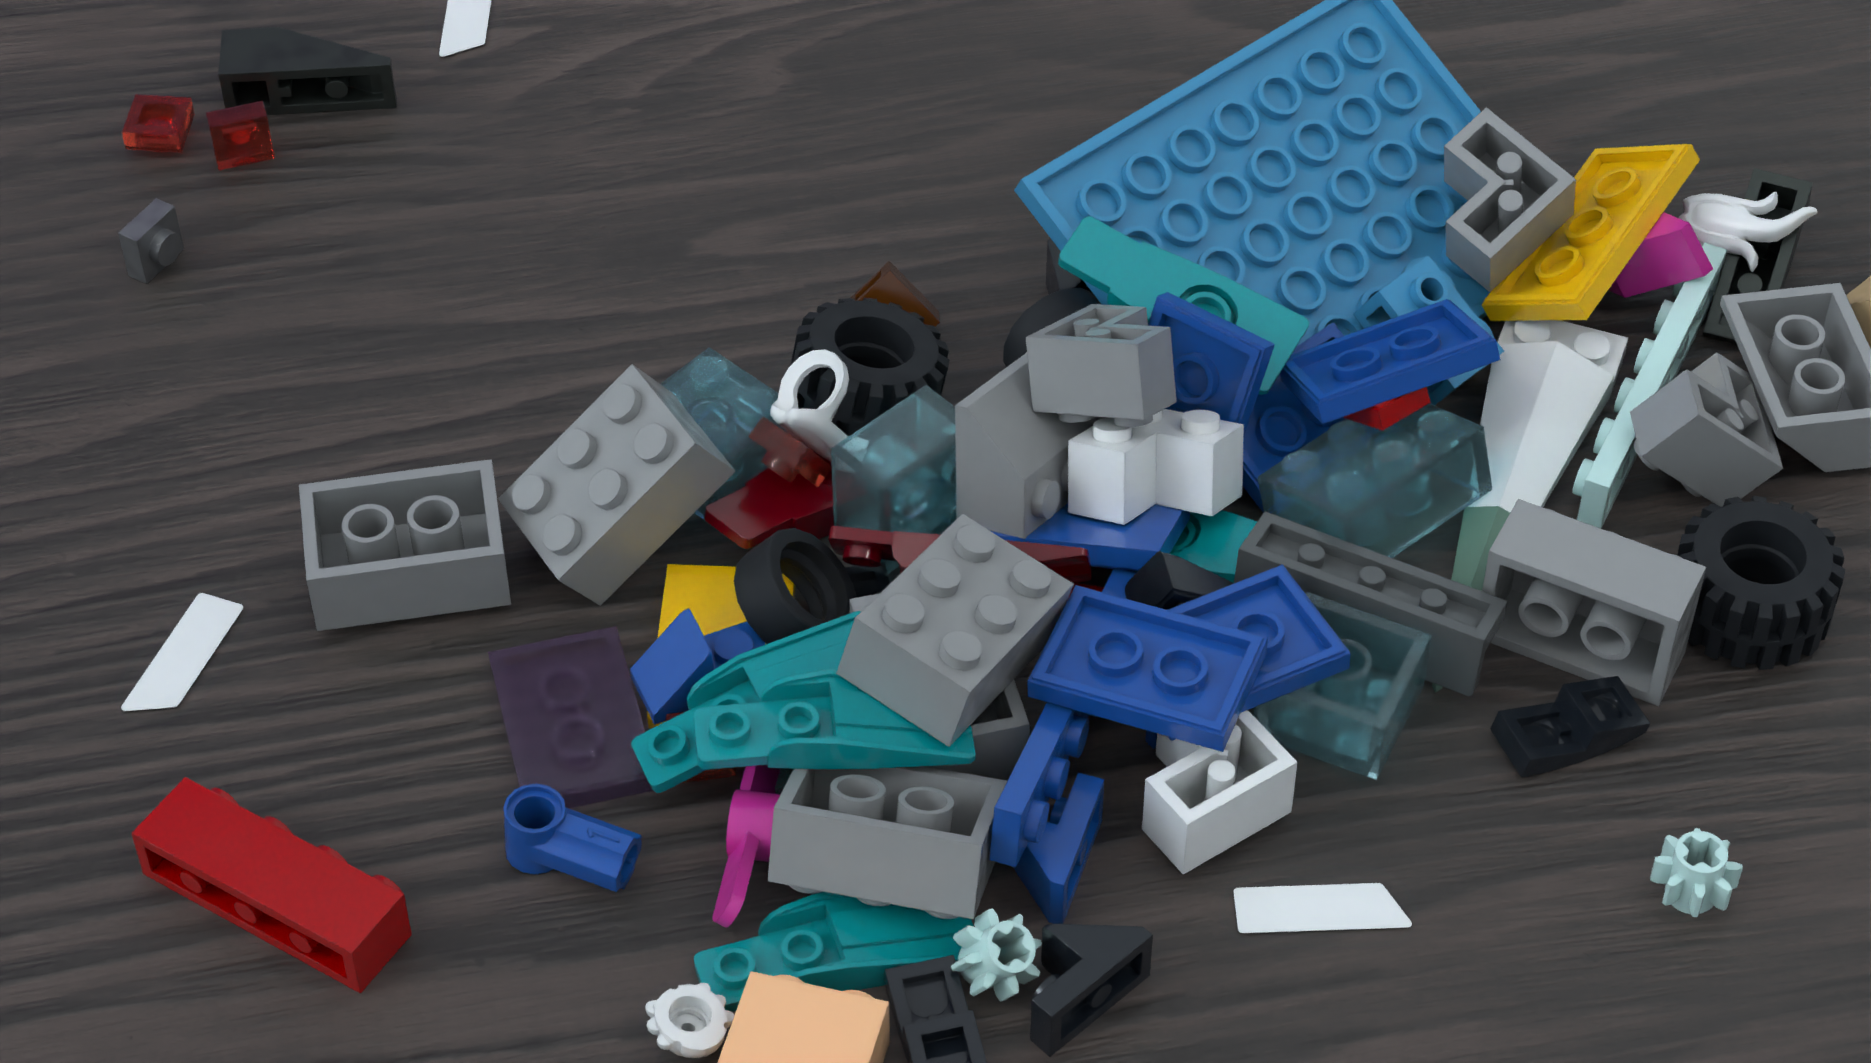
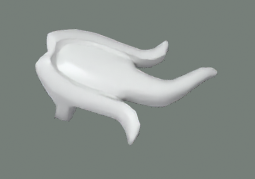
[1679,192,1817,272]
[770,349,886,471]

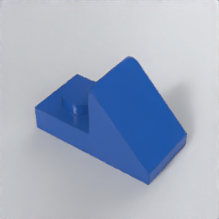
[630,608,766,725]
[1013,773,1104,924]

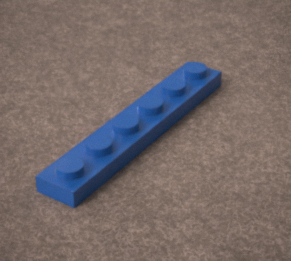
[989,569,1137,867]

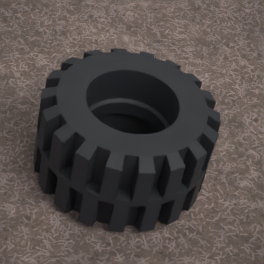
[790,298,950,454]
[1677,496,1845,670]

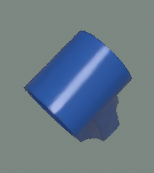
[503,784,642,892]

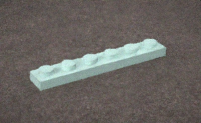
[1572,242,1727,529]

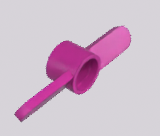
[712,765,783,928]

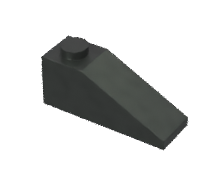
[218,27,397,117]
[1703,168,1813,344]

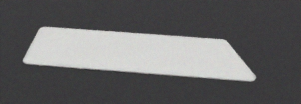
[439,0,492,57]
[121,593,243,711]
[1233,883,1412,933]

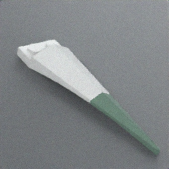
[1432,320,1628,692]

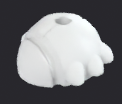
[645,983,734,1058]

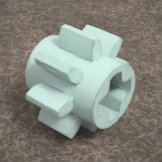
[1650,828,1743,917]
[951,908,1042,1002]

